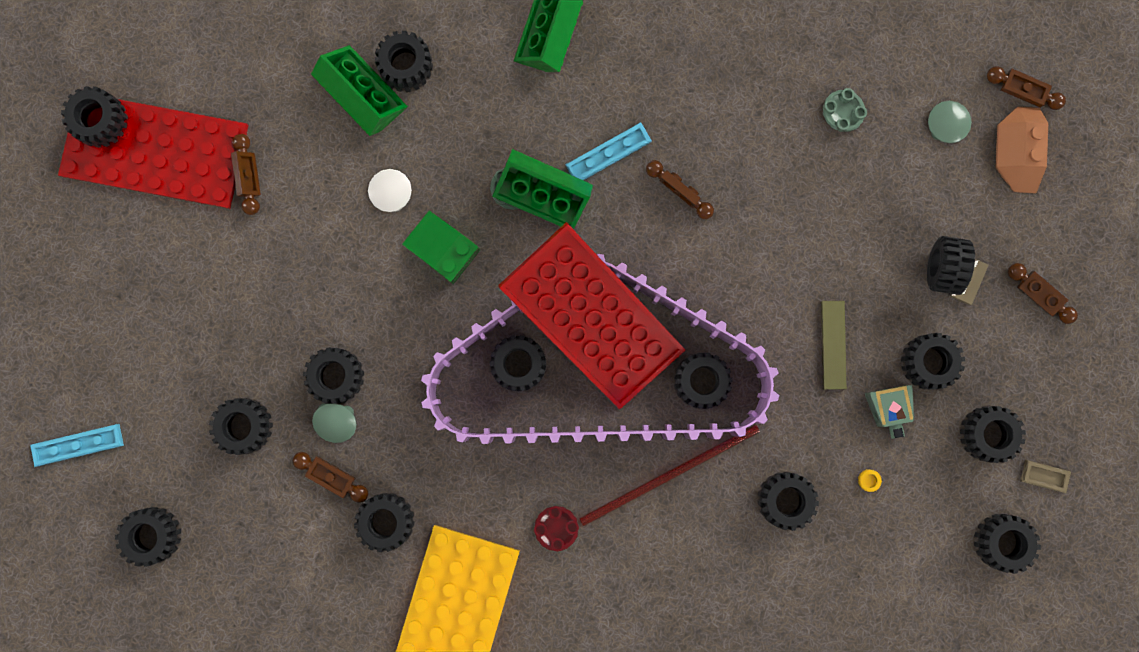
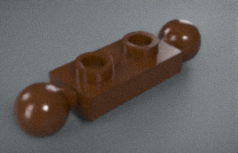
[987,66,1066,110]
[231,134,261,215]
[646,160,714,219]
[1008,263,1078,324]
[292,452,368,503]

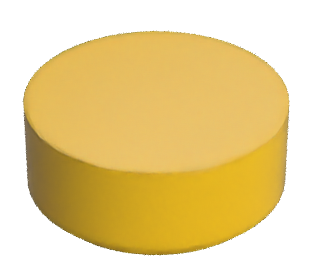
[858,469,882,492]

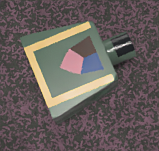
[865,385,914,439]

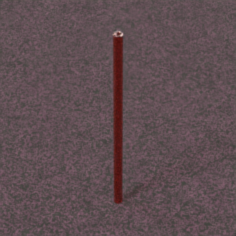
[579,425,760,526]

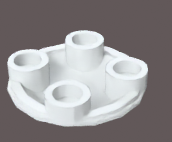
[368,169,412,212]

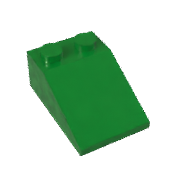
[402,211,481,285]

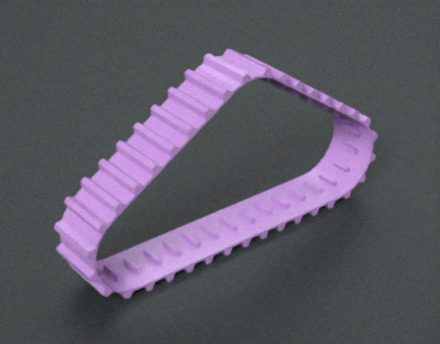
[421,254,779,444]

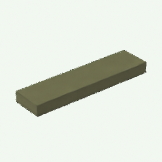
[821,301,847,389]

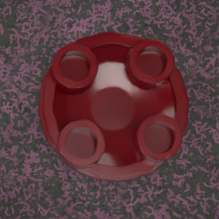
[534,506,579,552]

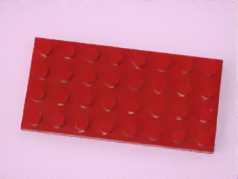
[58,99,249,209]
[498,222,685,409]

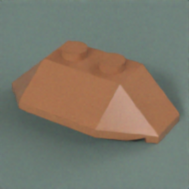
[996,106,1048,194]

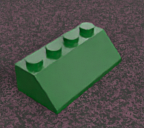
[514,0,583,72]
[311,45,408,136]
[492,149,593,229]

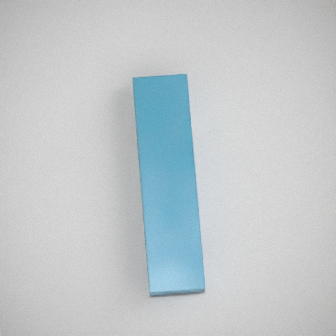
[565,123,652,180]
[30,424,124,467]

